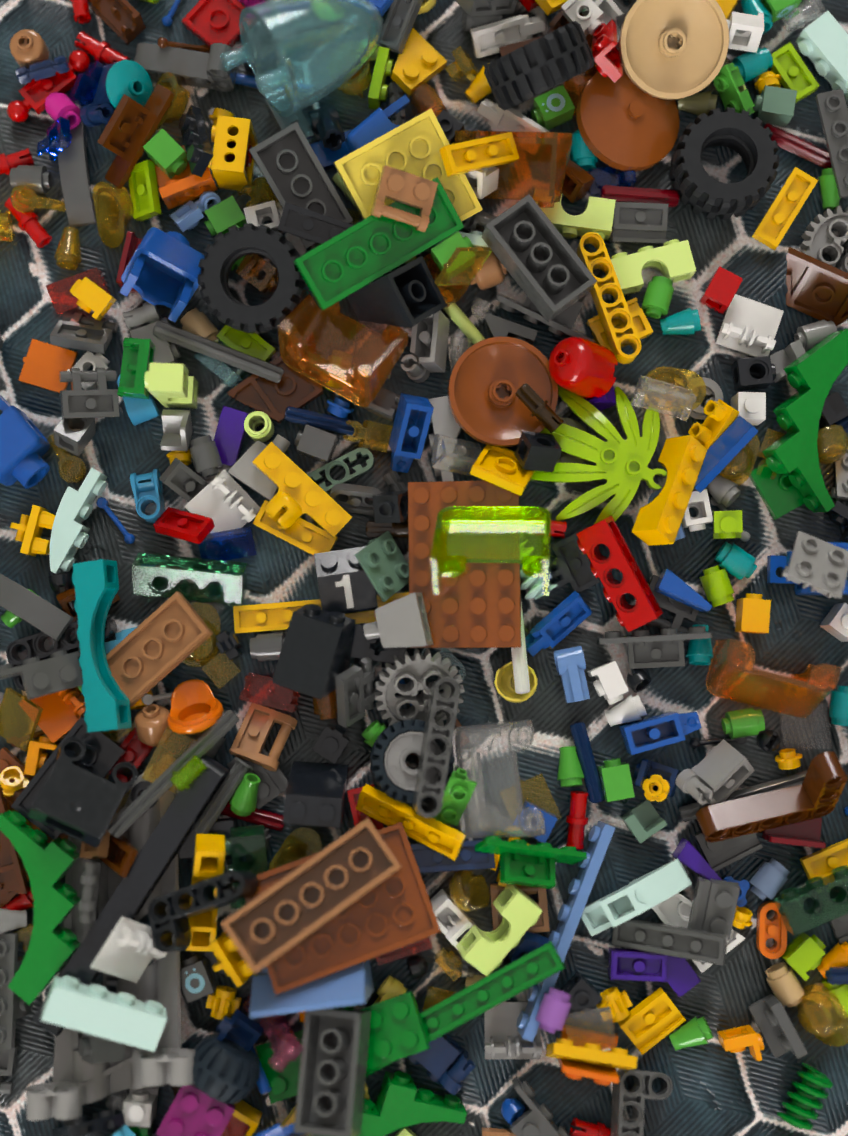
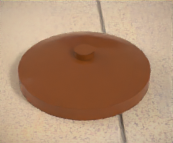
[576,65,679,171]
[448,336,558,447]

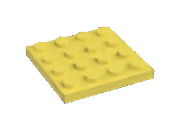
[334,108,483,221]

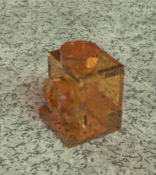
[235,253,279,294]

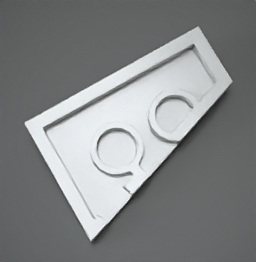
[652,893,746,973]

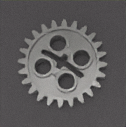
[799,206,848,273]
[374,648,465,727]

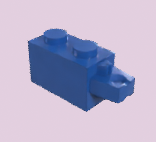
[388,393,434,473]
[619,712,701,755]

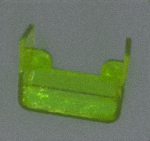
[430,506,551,596]

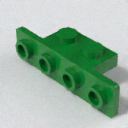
[475,836,587,889]

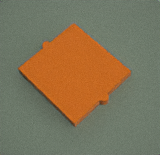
[19,339,78,393]

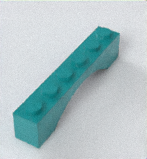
[72,559,132,733]

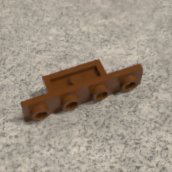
[97,84,175,189]

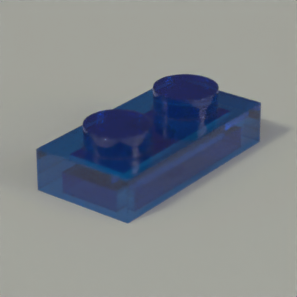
[198,526,257,564]

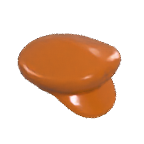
[167,679,223,734]

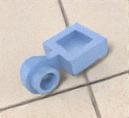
[170,191,221,232]

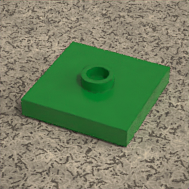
[747,463,804,520]

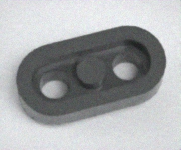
[329,483,382,515]

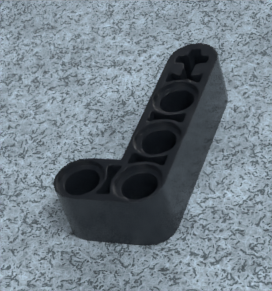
[6,617,117,691]
[148,871,259,953]

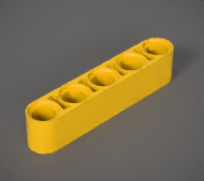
[577,232,642,364]

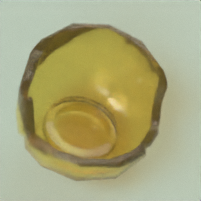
[817,425,848,465]
[449,870,490,912]

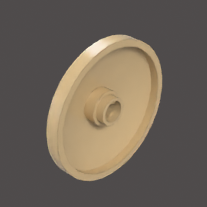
[619,0,729,100]

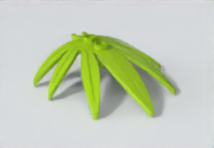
[531,385,667,524]

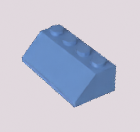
[249,959,374,1018]

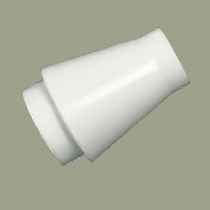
[604,694,647,727]

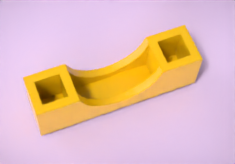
[632,435,707,546]
[185,833,225,952]

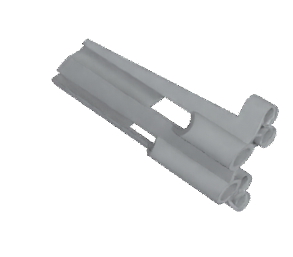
[26,753,195,1121]

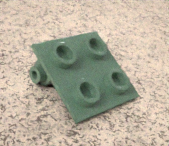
[355,531,409,602]

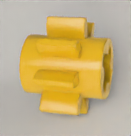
[205,986,242,1020]
[596,986,633,1023]

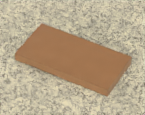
[106,591,213,707]

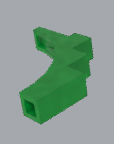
[762,329,848,513]
[0,810,81,1005]
[309,1071,467,1136]

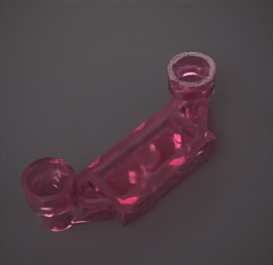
[242,987,303,1072]

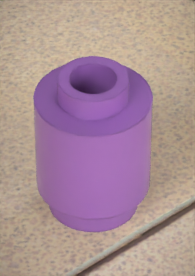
[535,987,572,1034]

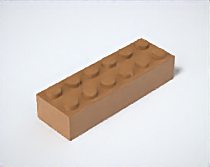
[221,818,402,974]

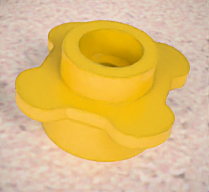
[0,766,29,797]

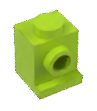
[713,510,743,539]
[781,931,826,981]

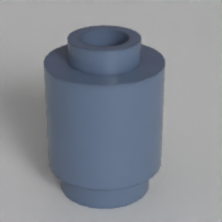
[749,858,790,901]

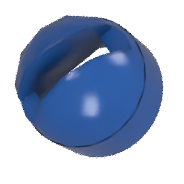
[501,1098,526,1125]

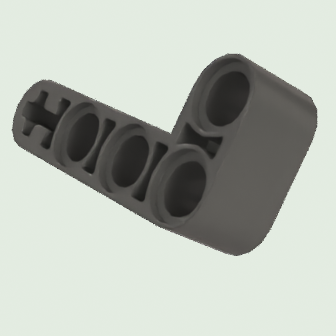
[134,43,238,92]
[610,1069,673,1136]

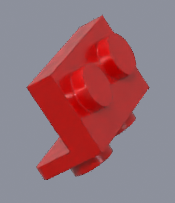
[592,19,623,83]

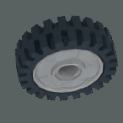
[370,719,455,803]

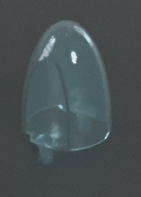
[220,0,383,117]

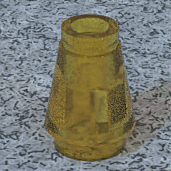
[54,227,82,270]

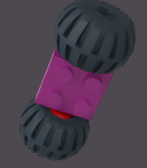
[155,1034,260,1136]

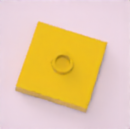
[470,445,535,496]

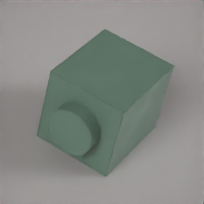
[753,85,797,127]

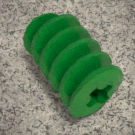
[777,1063,833,1130]

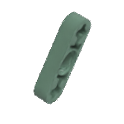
[307,448,374,493]

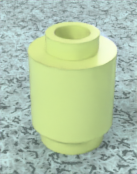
[244,411,274,442]

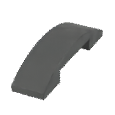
[57,120,97,227]
[0,574,74,641]

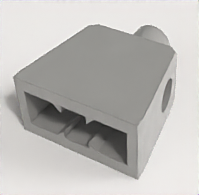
[228,434,291,501]
[363,593,433,648]

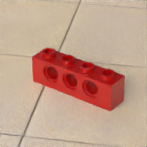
[576,515,663,632]

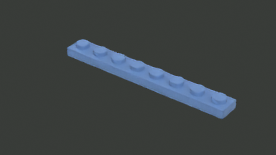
[516,821,615,1042]

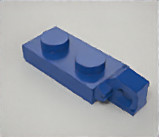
[525,591,592,657]

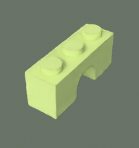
[533,189,616,240]
[611,239,696,295]
[144,363,198,409]
[456,884,543,976]

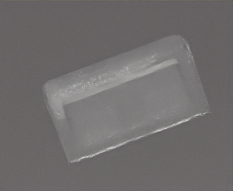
[431,434,482,477]

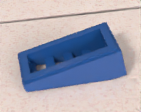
[654,569,712,613]

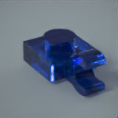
[68,61,104,107]
[37,116,72,161]
[588,167,636,198]

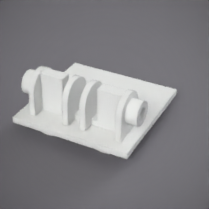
[715,294,784,357]
[184,469,260,545]
[90,916,168,983]

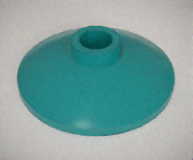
[106,60,153,109]

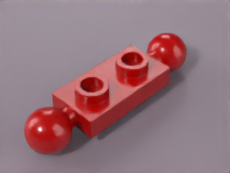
[7,50,90,123]

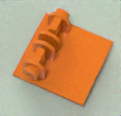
[20,687,85,744]

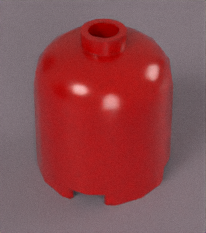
[548,337,618,399]

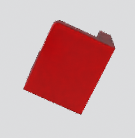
[699,266,743,314]

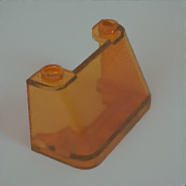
[455,130,573,208]
[278,294,408,407]
[706,639,842,718]

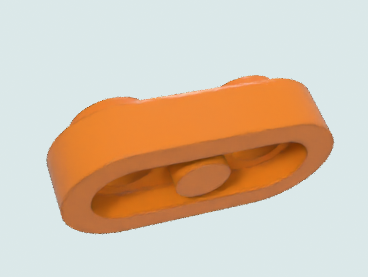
[756,901,788,959]

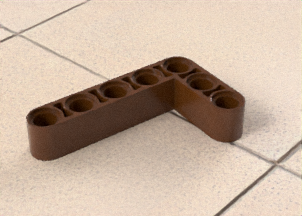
[696,751,848,843]

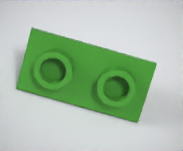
[713,62,755,115]
[432,768,477,826]

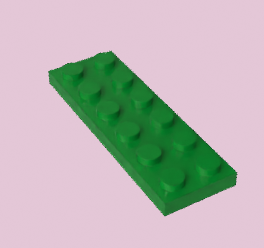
[294,177,464,311]
[256,991,430,1104]

